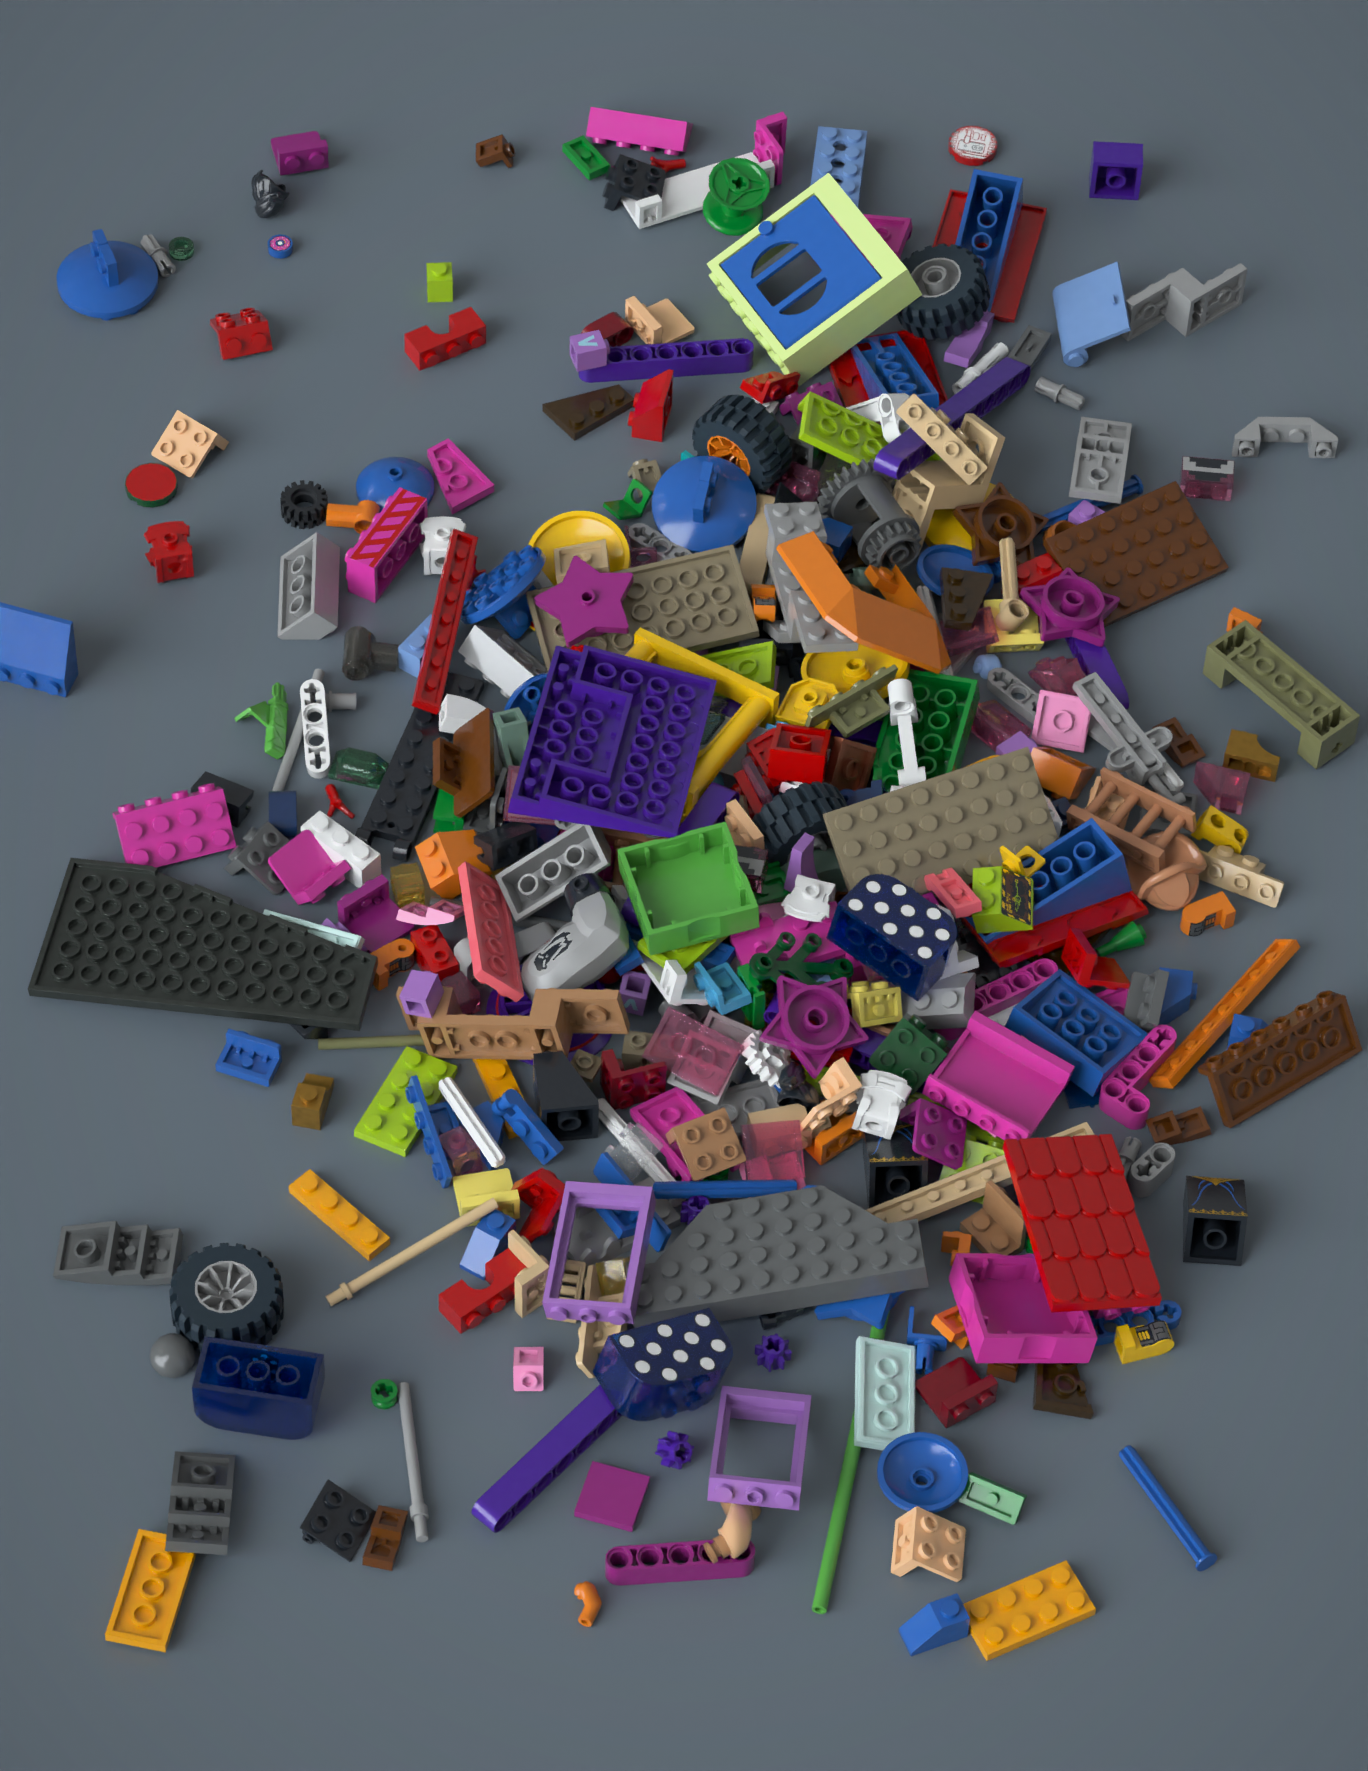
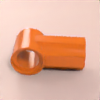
[326,500,380,534]

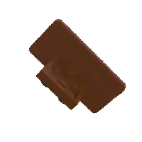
[433,708,495,818]

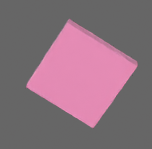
[1031,689,1091,753]

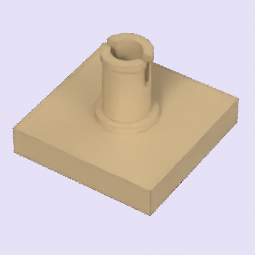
[554,539,610,584]

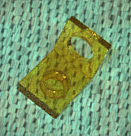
[595,1256,631,1297]

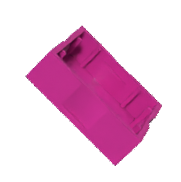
[948,1253,1097,1363]

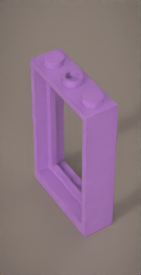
[542,1181,656,1325]
[707,1386,812,1511]

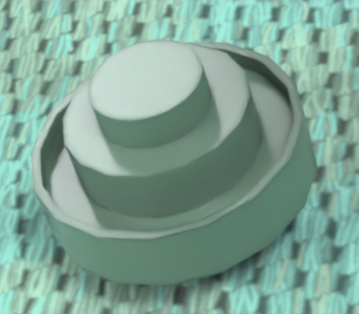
[849,567,877,594]

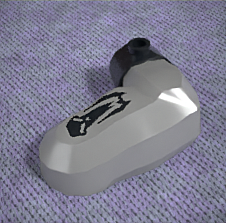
[521,873,629,1002]

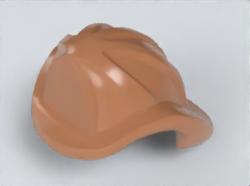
[1124,831,1207,911]

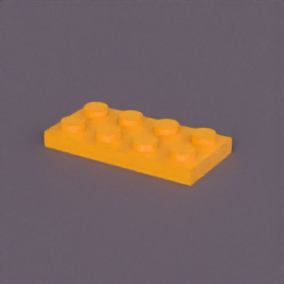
[105,1529,197,1653]
[963,1560,1096,1661]

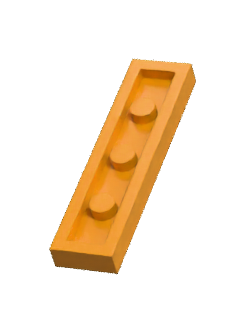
[472,1059,524,1139]
[289,1169,390,1261]

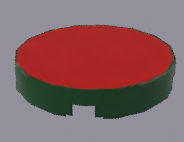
[125,463,178,508]

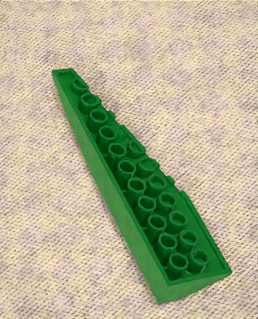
[873,669,980,792]

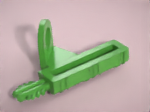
[234,682,288,760]

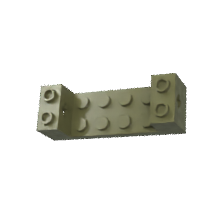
[1203,620,1360,770]

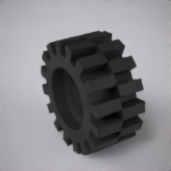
[280,480,328,529]

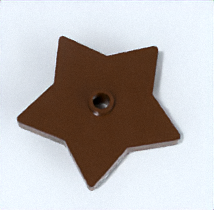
[952,482,1049,566]

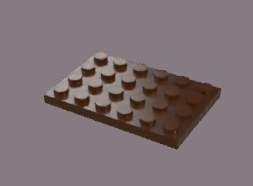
[1043,481,1229,628]

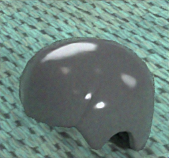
[150,1333,195,1378]

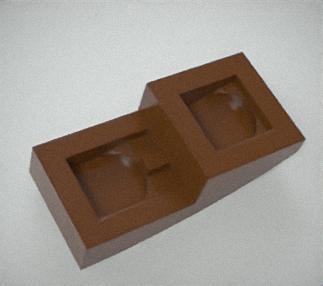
[1152,717,1206,768]
[1145,1106,1212,1145]
[362,1505,408,1571]

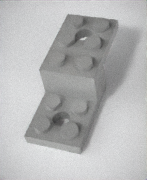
[1121,263,1247,341]
[1069,417,1132,504]

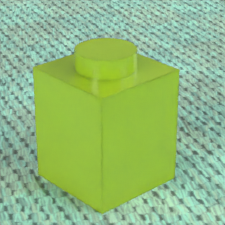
[426,262,453,302]

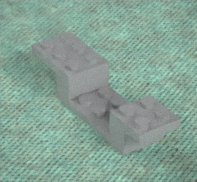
[764,502,859,653]

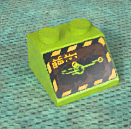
[972,866,1034,934]

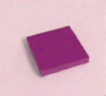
[574,1461,650,1532]

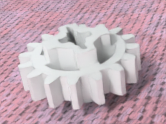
[741,1030,794,1089]

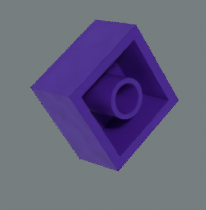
[1089,141,1143,200]

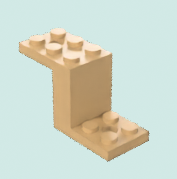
[892,413,1005,556]

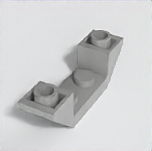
[1232,417,1338,458]

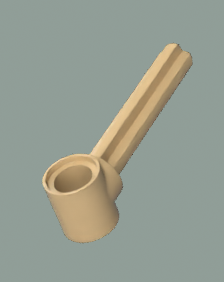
[995,537,1029,633]

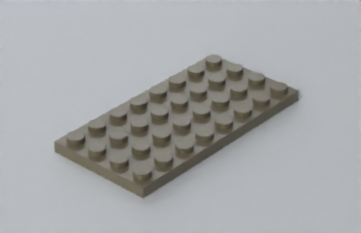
[526,545,759,672]
[822,747,1059,916]

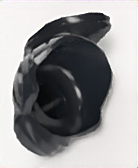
[251,170,290,218]
[777,1062,821,1114]

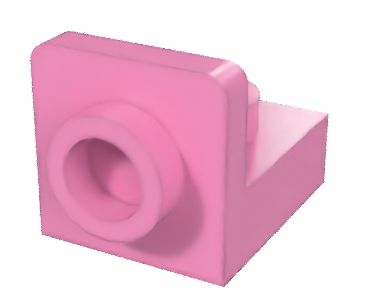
[513,1347,544,1391]

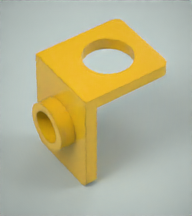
[999,845,1046,878]

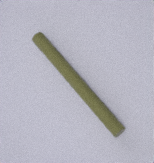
[318,1035,425,1050]

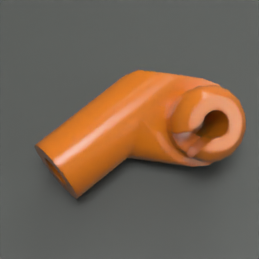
[574,1581,602,1627]

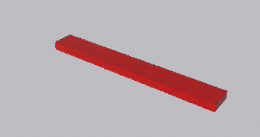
[411,529,478,715]

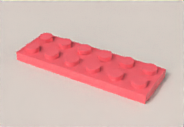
[458,861,524,1003]

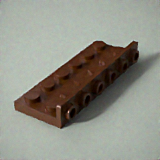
[1197,990,1362,1128]

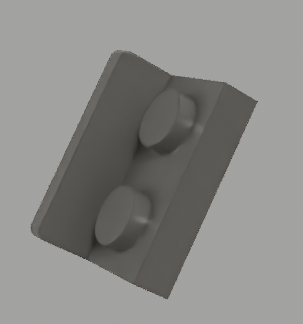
[1123,969,1169,1032]

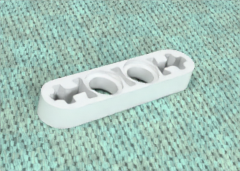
[300,679,331,779]

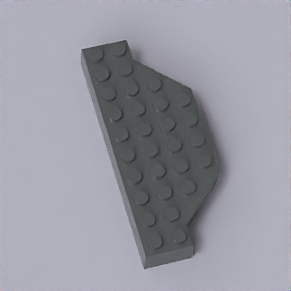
[626,1185,929,1336]

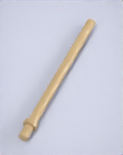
[325,1198,499,1307]

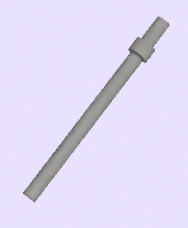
[272,669,325,791]
[397,1382,429,1542]

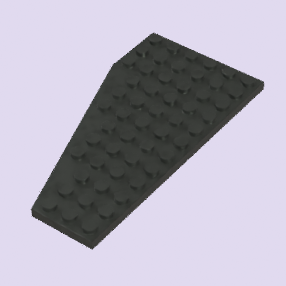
[28,858,378,1031]

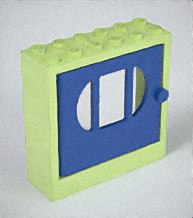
[707,173,922,386]

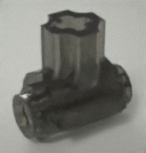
[342,626,399,681]

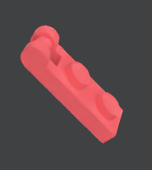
[924,867,982,919]

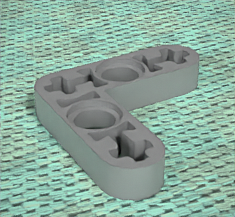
[628,523,692,562]
[987,668,1086,724]

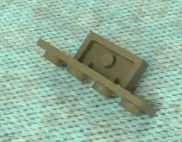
[805,664,898,739]

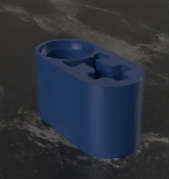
[269,791,297,837]

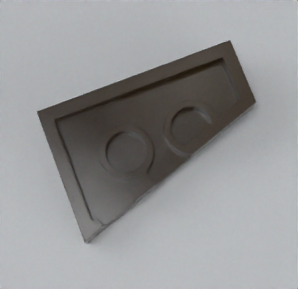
[543,384,634,441]
[939,567,993,631]
[1033,1363,1094,1419]

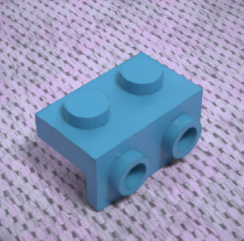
[693,961,752,1016]

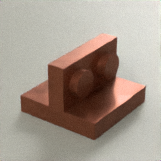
[823,736,877,791]

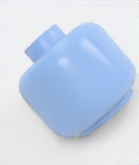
[973,654,1002,679]

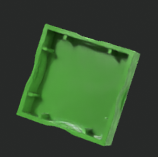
[617,822,759,956]

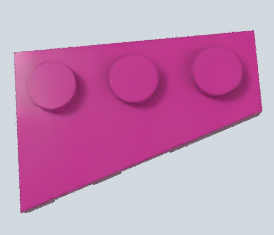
[427,438,494,515]

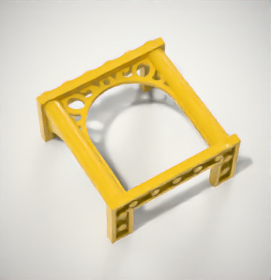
[625,627,780,827]

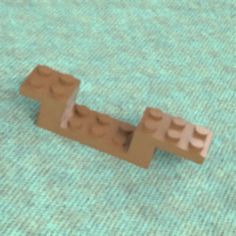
[396,986,630,1060]

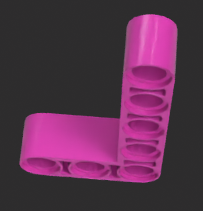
[907,958,1058,1040]

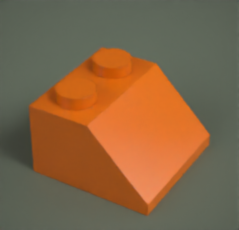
[1031,746,1096,799]
[415,829,493,900]

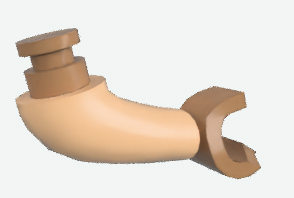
[703,1502,761,1564]

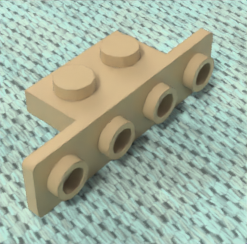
[896,393,987,485]
[1199,845,1284,908]
[575,1264,627,1378]

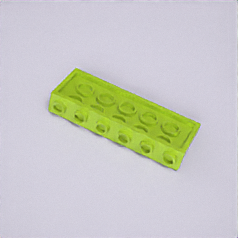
[798,391,943,481]

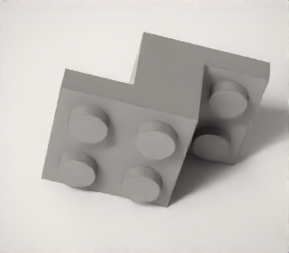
[667,1010,758,1106]

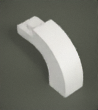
[439,694,502,778]

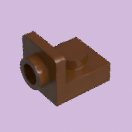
[476,134,516,168]

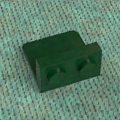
[869,1013,951,1095]

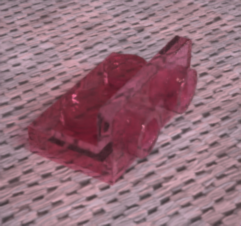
[764,461,826,502]
[971,699,1032,752]

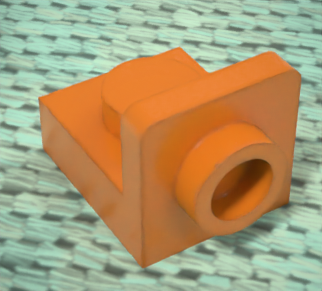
[941,1231,972,1266]

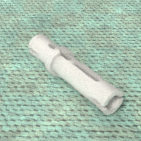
[952,342,1009,394]

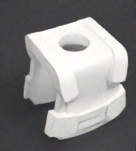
[419,516,466,575]
[781,874,836,922]
[852,1070,912,1140]

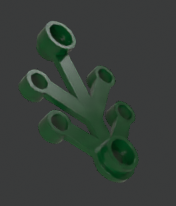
[749,932,854,985]

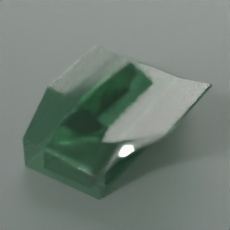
[328,747,389,790]

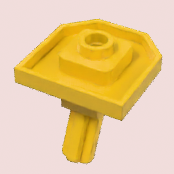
[775,677,838,729]

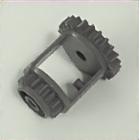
[817,458,922,571]

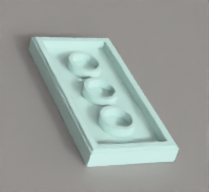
[854,1336,916,1451]

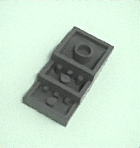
[53,1221,183,1285]
[165,1451,236,1555]

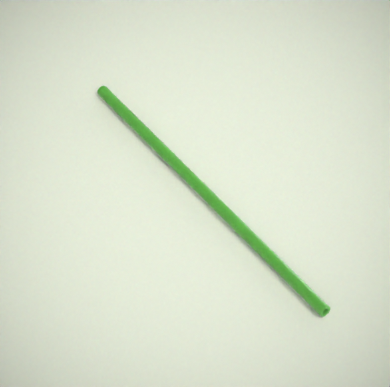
[812,1311,890,1614]

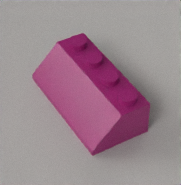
[586,107,693,156]

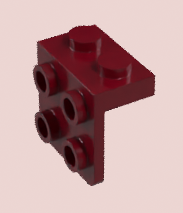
[915,1357,998,1429]

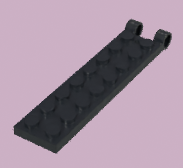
[355,672,484,862]

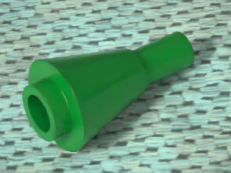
[1096,921,1147,957]

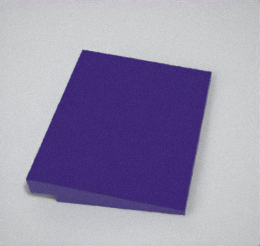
[508,645,717,838]

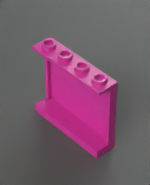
[922,1011,1075,1140]

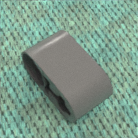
[1128,1143,1175,1198]

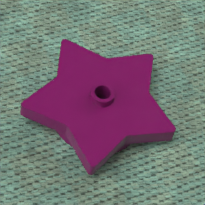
[534,556,634,648]
[1019,567,1120,647]
[759,975,869,1079]

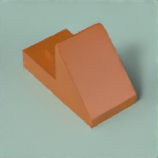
[931,1305,970,1349]

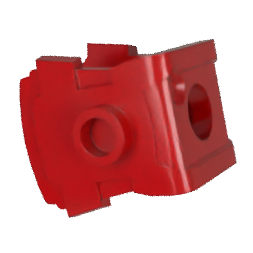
[144,521,194,583]

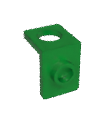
[603,479,652,520]

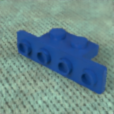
[405,1075,468,1189]
[593,1152,672,1252]

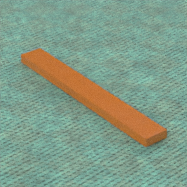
[1149,939,1300,1089]

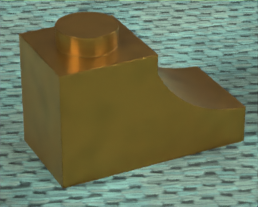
[1222,729,1280,782]
[291,1073,334,1130]

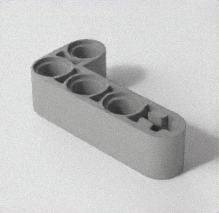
[454,922,556,991]

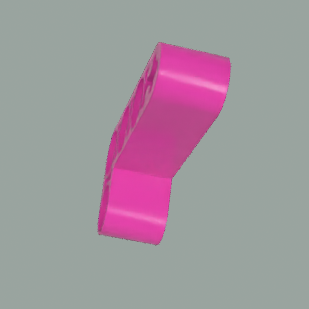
[1099,1024,1177,1130]

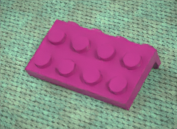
[112,783,236,868]

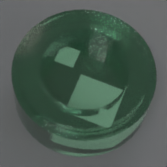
[169,237,194,261]

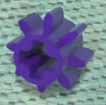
[680,1196,709,1226]
[754,1333,792,1372]
[655,1431,694,1470]

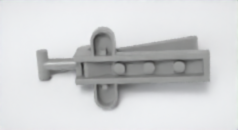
[1072,672,1186,805]

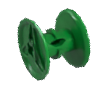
[703,157,770,236]

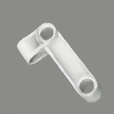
[846,393,910,443]
[887,679,926,786]

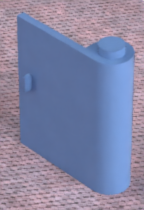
[1052,262,1131,367]

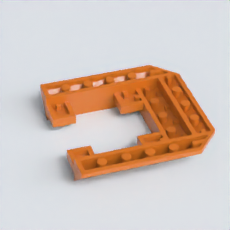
[776,531,952,674]

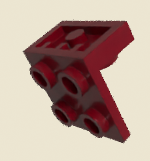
[600,1049,667,1110]

